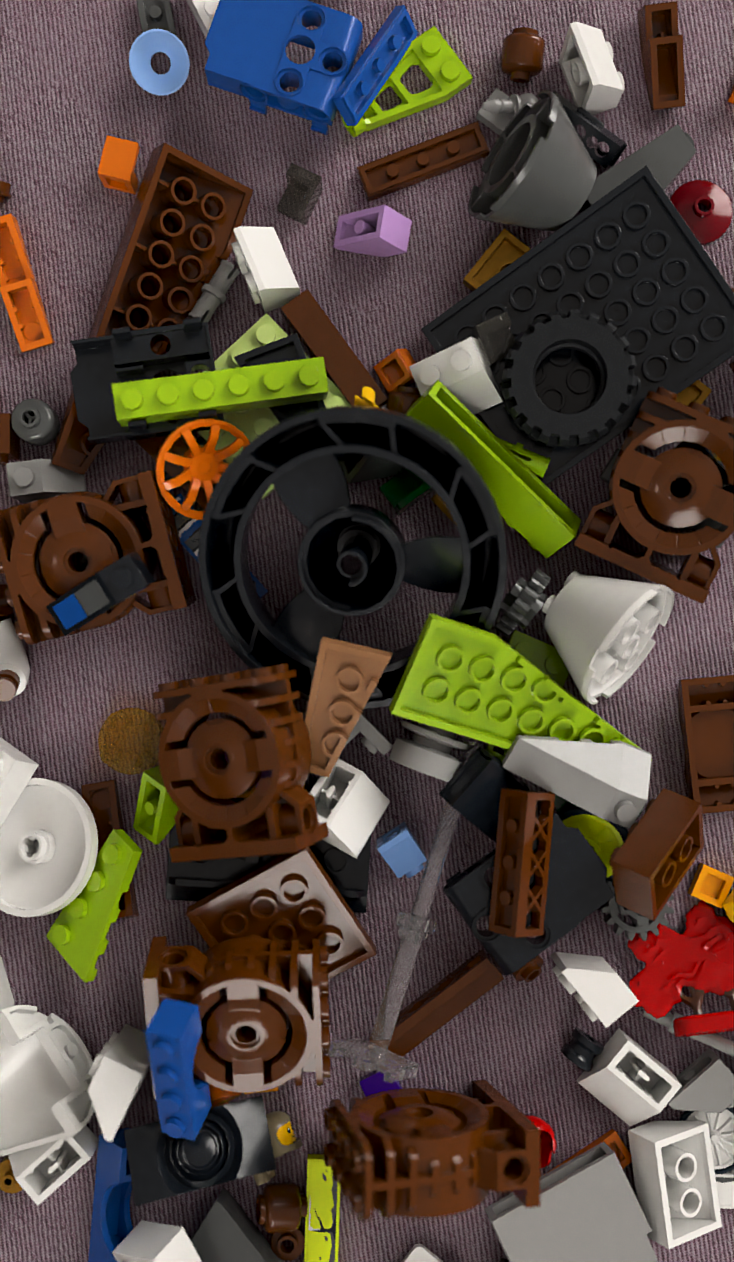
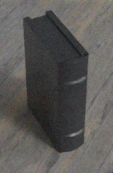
[439,748,538,843]

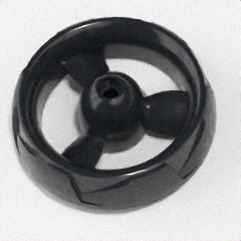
[198,406,507,709]

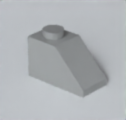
[6,459,87,503]
[668,1048,734,1113]

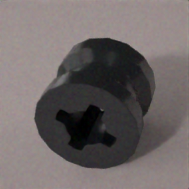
[561,1027,604,1072]

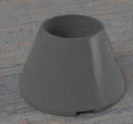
[468,90,597,232]

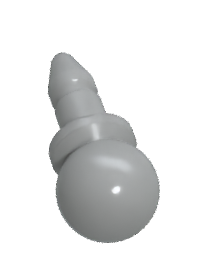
[482,93,539,119]

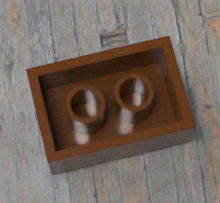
[610,788,704,921]

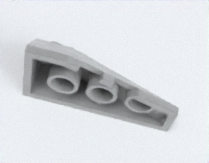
[502,735,652,829]

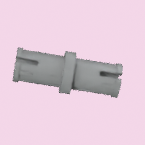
[188,260,240,323]

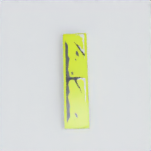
[304,1154,341,1262]

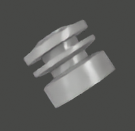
[389,720,469,782]

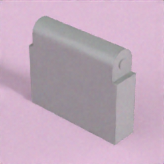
[484,1142,658,1262]

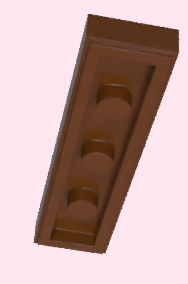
[357,121,489,202]

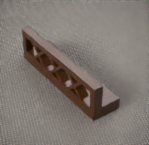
[488,788,555,938]
[376,948,504,1061]

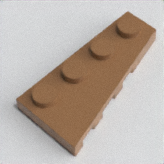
[304,636,392,777]

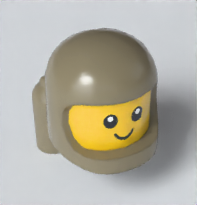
[253,1111,303,1186]

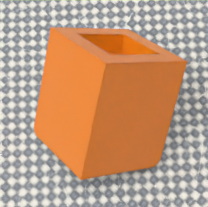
[97,135,140,195]

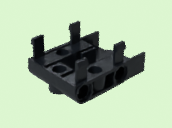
[70,317,224,445]
[442,812,616,976]

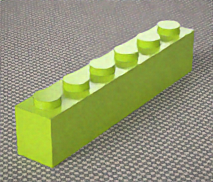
[111,357,329,427]
[405,380,581,559]

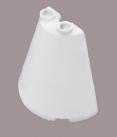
[0,1005,94,1157]

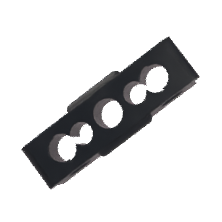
[553,91,627,168]

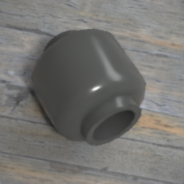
[11,398,60,446]

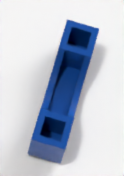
[145,998,212,1141]
[88,1127,133,1262]

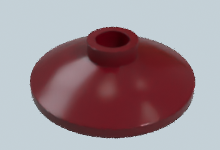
[670,180,732,245]

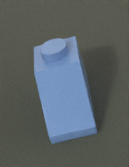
[376,822,427,879]

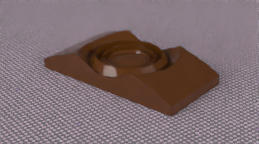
[678,675,734,814]

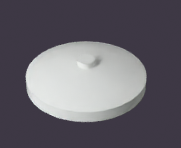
[0,778,98,917]

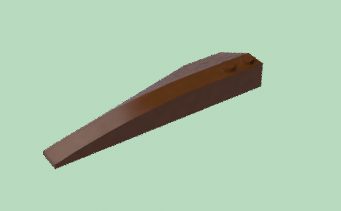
[51,142,254,475]

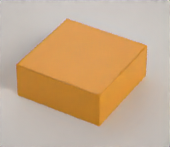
[687,862,734,909]

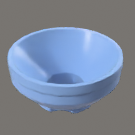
[129,29,190,96]

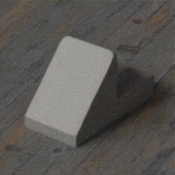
[344,714,393,756]

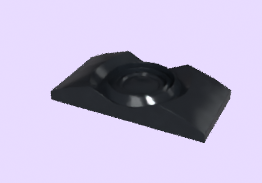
[124,1096,276,1207]

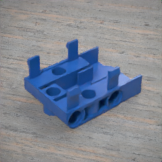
[204,0,363,135]

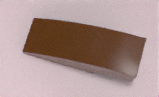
[638,1,686,111]

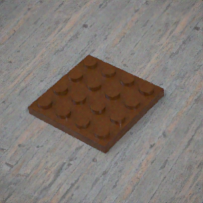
[186,846,377,994]

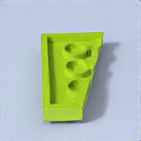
[46,829,142,983]

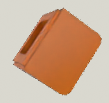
[373,349,416,394]

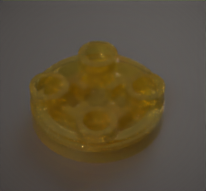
[98,708,164,775]

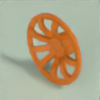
[155,418,250,520]

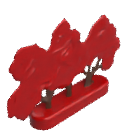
[627,900,734,1037]

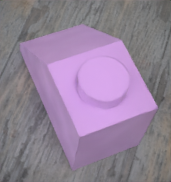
[333,204,412,257]

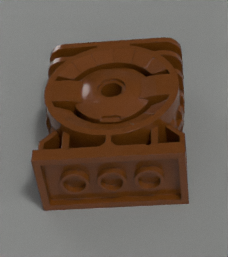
[574,387,734,604]
[0,470,197,645]
[152,664,329,863]
[142,936,331,1099]
[323,1080,540,1221]

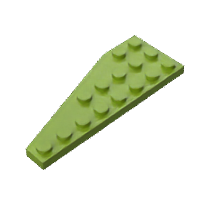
[389,613,652,761]

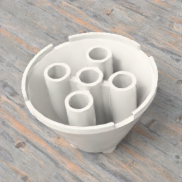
[542,571,674,705]

